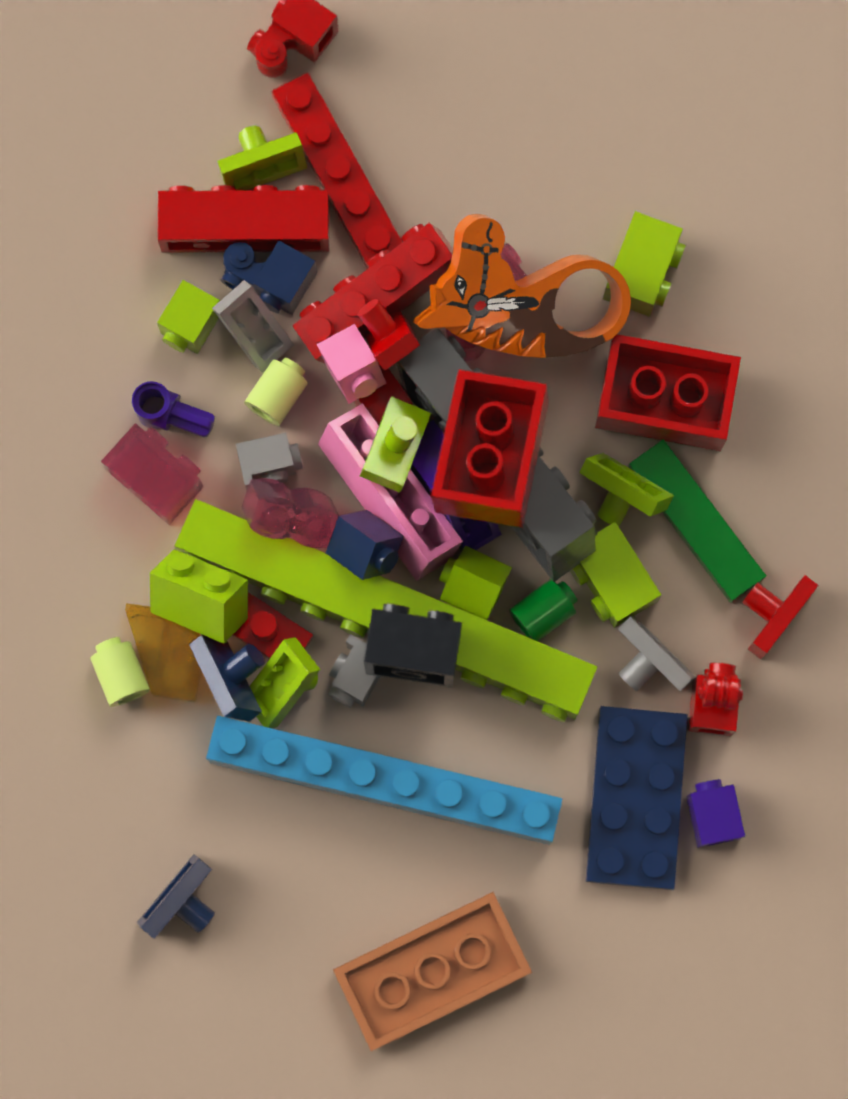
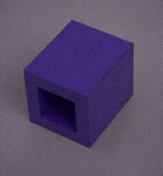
[686,779,746,848]

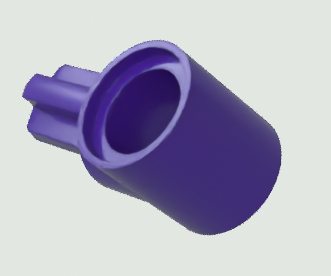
[132,381,215,438]

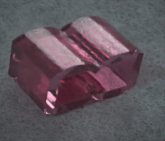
[241,478,340,548]

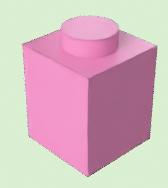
[317,324,387,404]

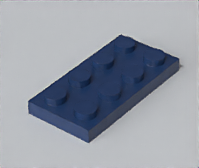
[585,706,688,890]

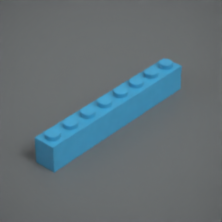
[206,715,563,845]

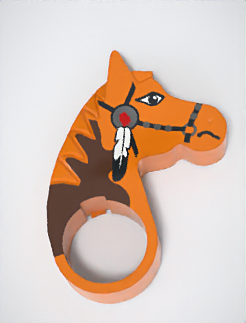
[413,214,631,358]

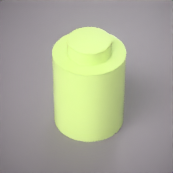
[244,358,308,426]
[90,637,150,707]

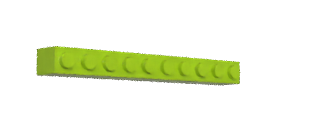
[174,499,598,722]

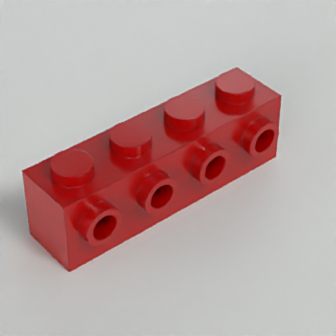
[292,222,453,364]

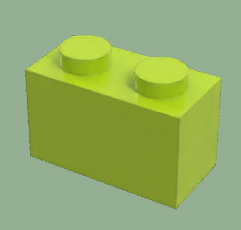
[603,211,686,317]
[570,522,661,628]
[150,549,248,644]

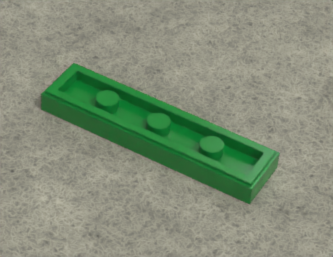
[628,439,766,603]

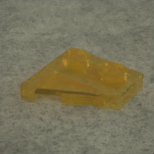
[125,603,202,703]

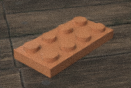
[333,892,532,1051]

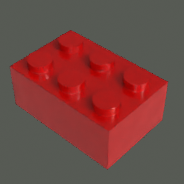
[595,334,741,452]
[431,369,549,528]

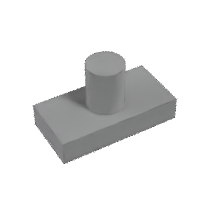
[212,280,294,373]
[618,616,695,691]

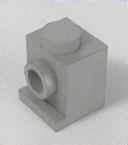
[236,432,303,494]
[328,634,381,708]

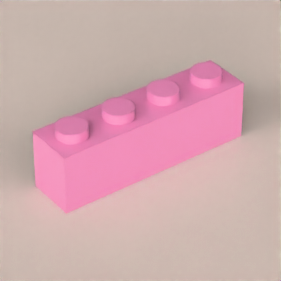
[318,403,463,581]

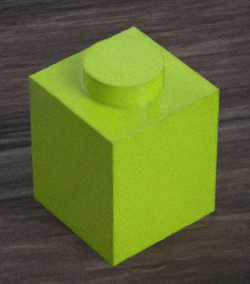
[157,280,220,354]
[439,546,512,620]

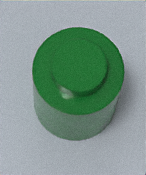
[509,579,578,642]

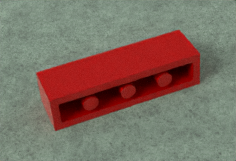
[157,185,330,252]

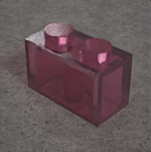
[101,423,203,525]

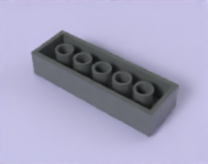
[397,328,597,582]

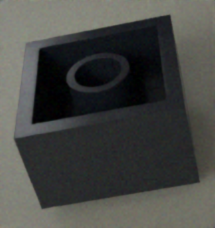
[364,604,462,687]

